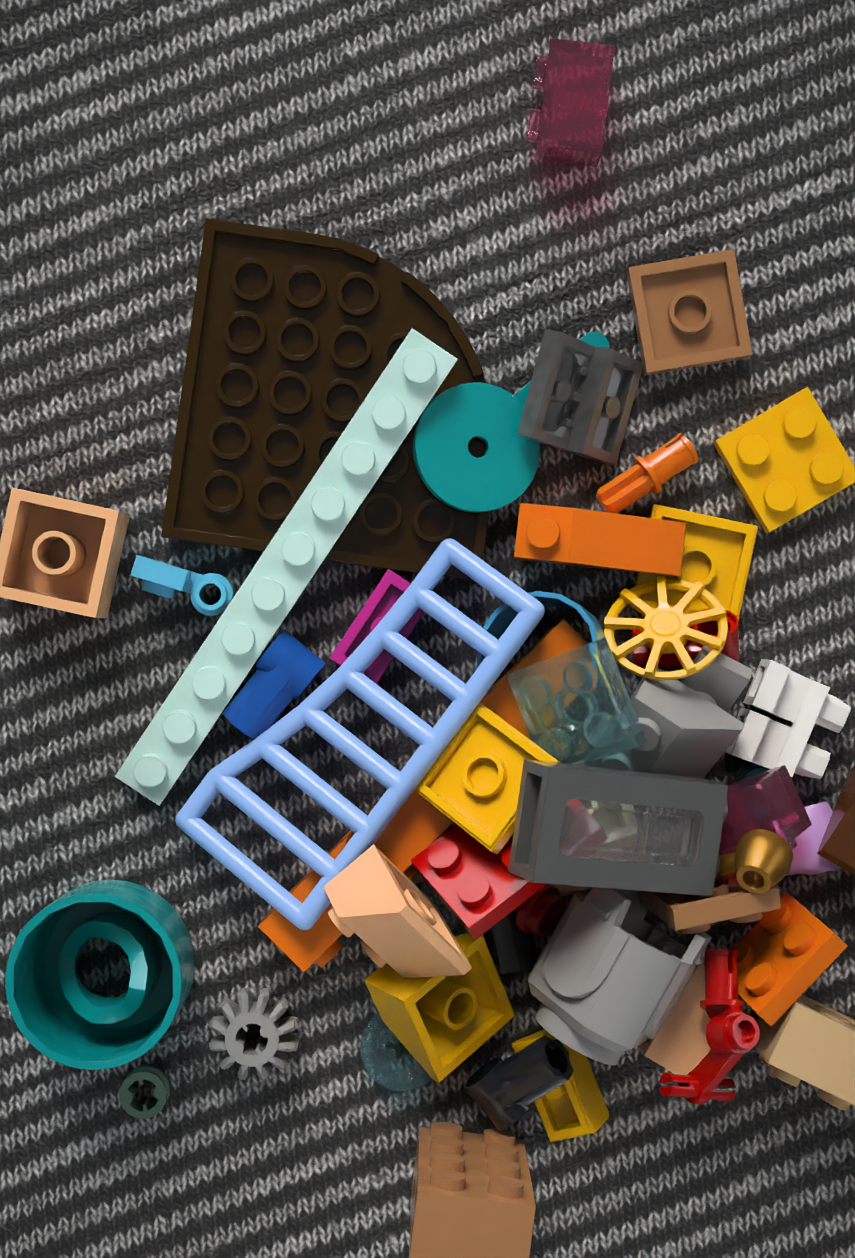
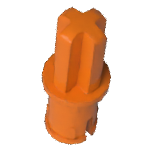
[596,433,699,514]

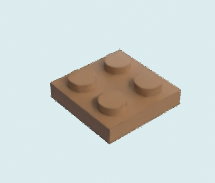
[626,249,753,376]
[639,875,781,934]

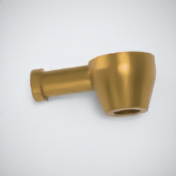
[715,829,793,893]

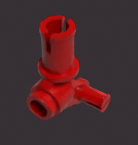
[659,949,760,1105]

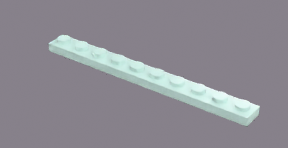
[115,328,458,806]

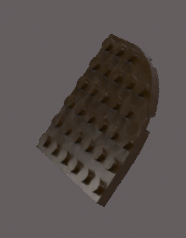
[161,218,490,581]

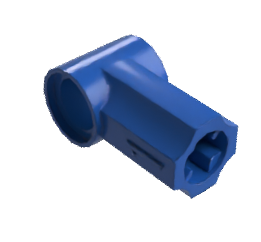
[222,630,326,740]

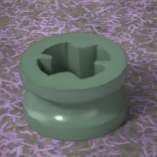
[119,1065,170,1119]

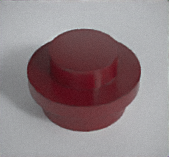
[516,884,566,937]

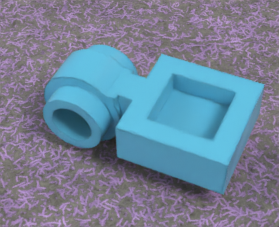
[130,555,235,616]

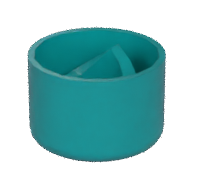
[5,880,194,1070]

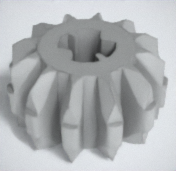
[209,988,299,1080]

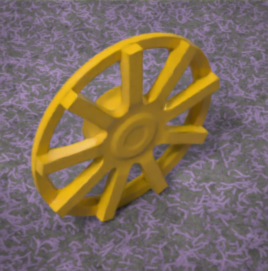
[604,575,728,680]

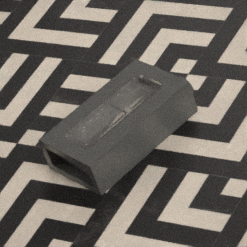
[508,759,728,896]

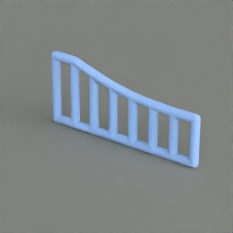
[175,539,545,930]

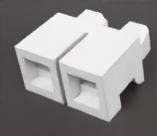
[725,659,851,779]

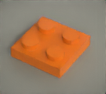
[728,893,848,1027]

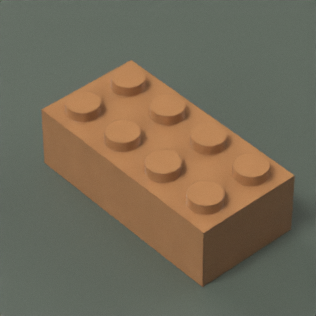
[409,1121,536,1258]

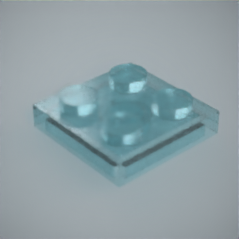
[506,637,647,765]

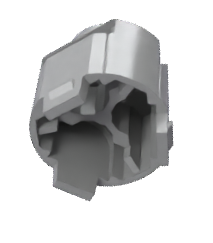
[528,887,712,1065]

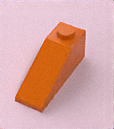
[514,503,686,577]

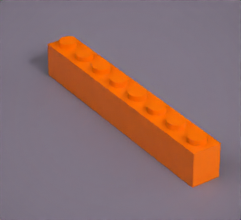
[258,619,603,972]

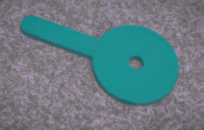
[413,332,610,513]

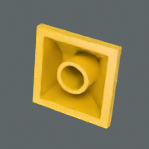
[364,933,515,1083]

